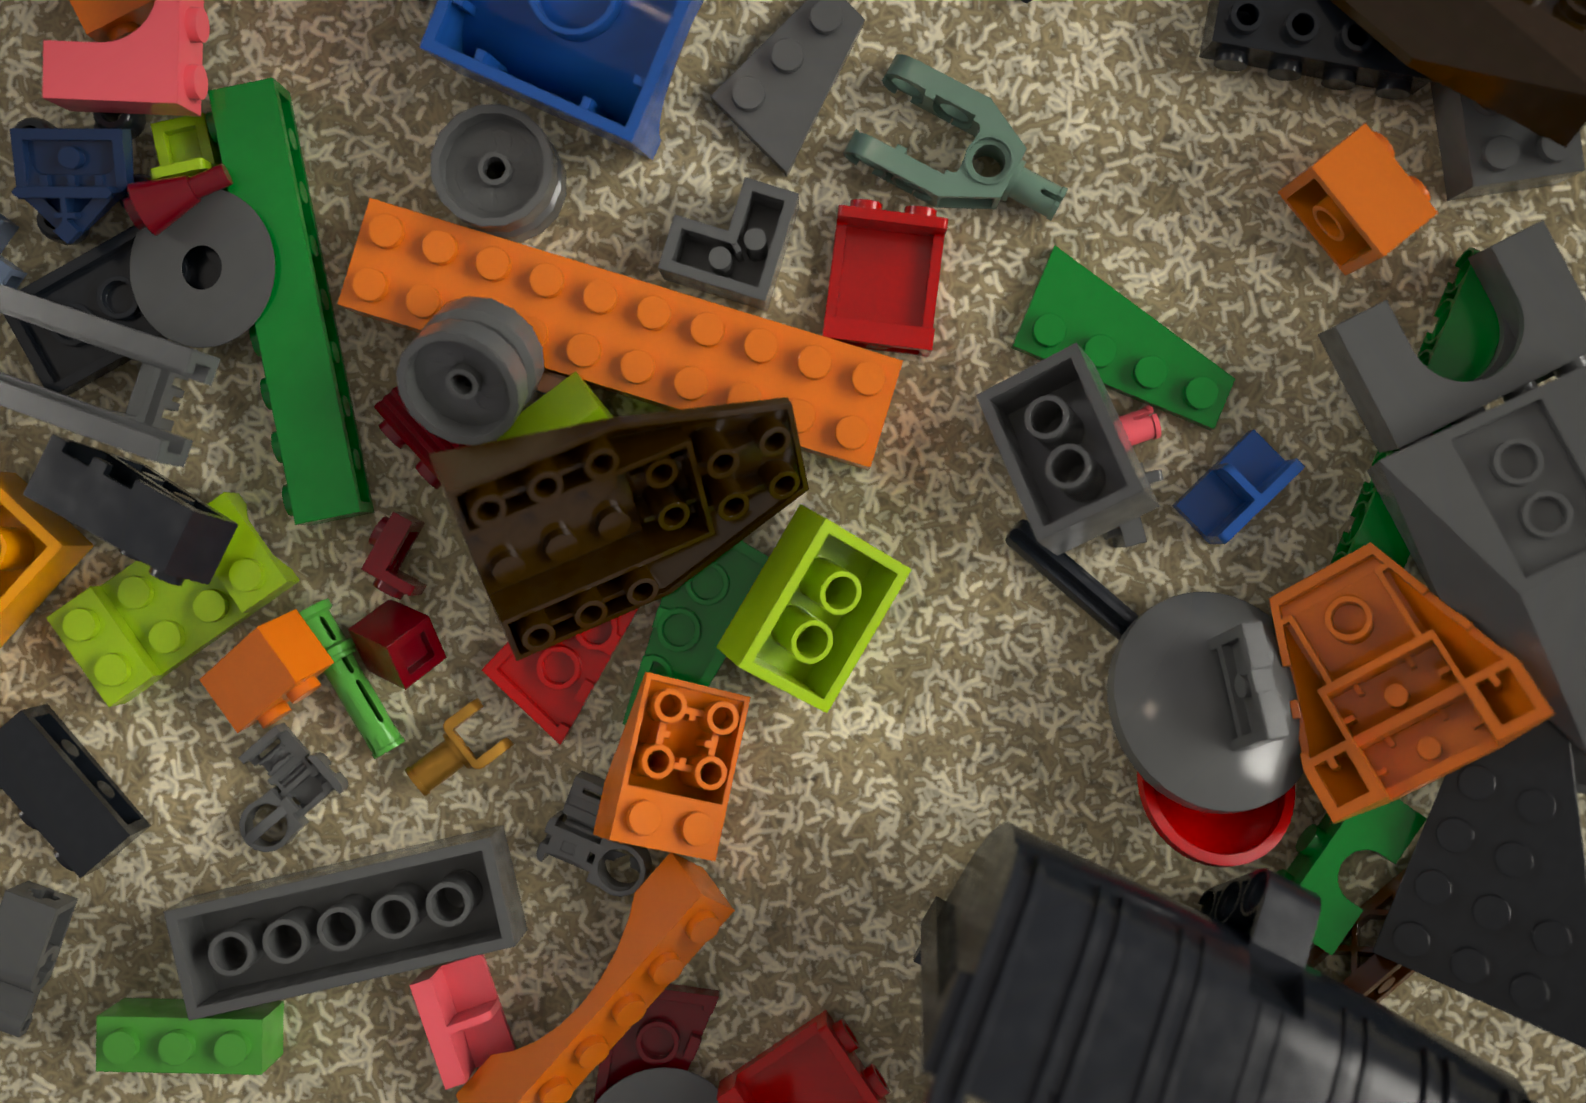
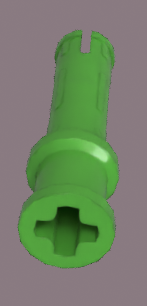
[299,598,405,759]

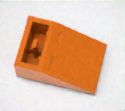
[593,672,751,861]

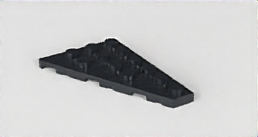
[1372,719,1586,1049]

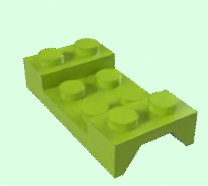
[46,492,300,707]

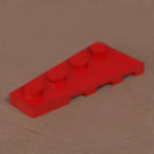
[481,608,639,745]

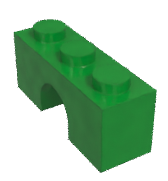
[1276,799,1427,956]

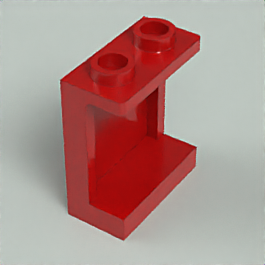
[822,199,948,357]
[716,1010,890,1103]

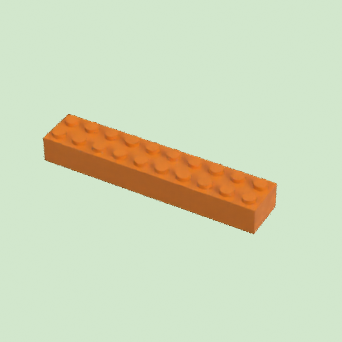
[337,198,903,471]

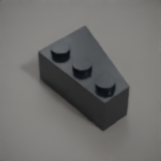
[23,434,239,586]

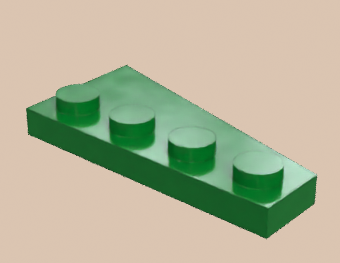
[1011,246,1235,430]
[622,540,769,725]

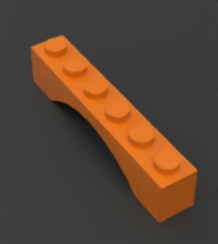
[456,853,735,1103]

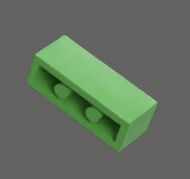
[96,998,284,1075]

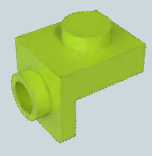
[150,112,221,180]

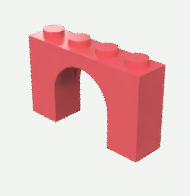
[42,0,210,117]

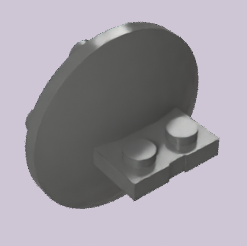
[1107,592,1304,814]

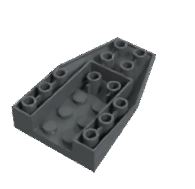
[1367,365,1586,756]

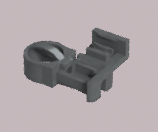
[238,723,349,852]
[536,771,652,897]

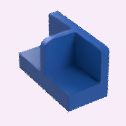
[1172,429,1305,544]

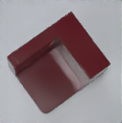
[348,600,447,690]

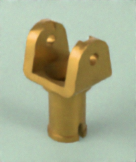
[404,698,514,796]

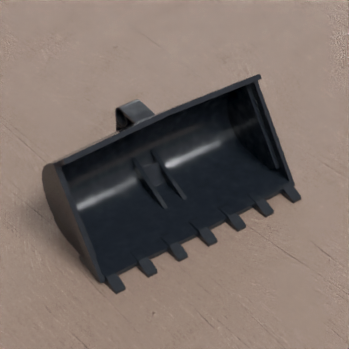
[914,822,1536,1103]

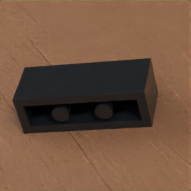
[0,704,151,878]

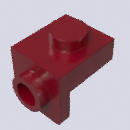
[361,511,427,599]

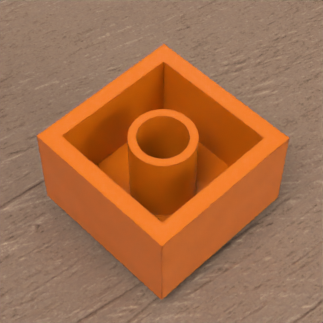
[1278,123,1438,276]

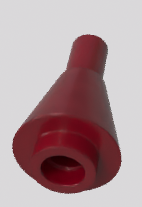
[123,163,233,236]

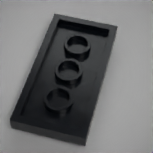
[3,225,222,395]

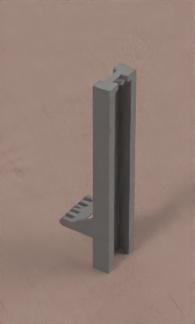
[0,284,220,468]

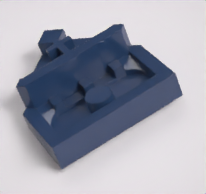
[9,128,134,244]

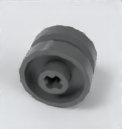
[431,104,567,243]
[396,296,545,445]

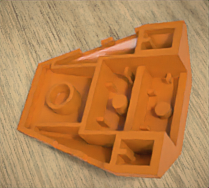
[1269,542,1554,824]

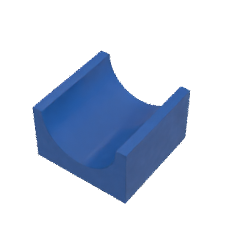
[419,0,704,160]

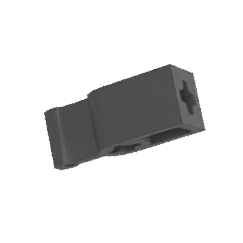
[0,881,78,1037]

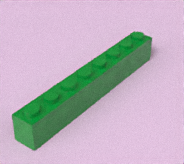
[206,77,374,525]

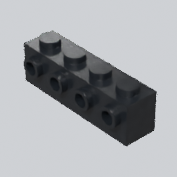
[1199,0,1432,100]

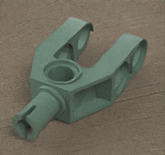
[843,54,1068,221]

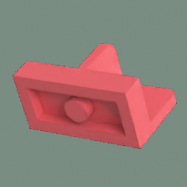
[409,954,516,1090]

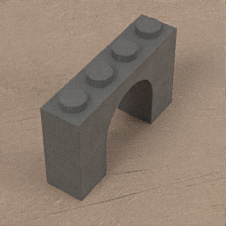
[1318,220,1586,453]

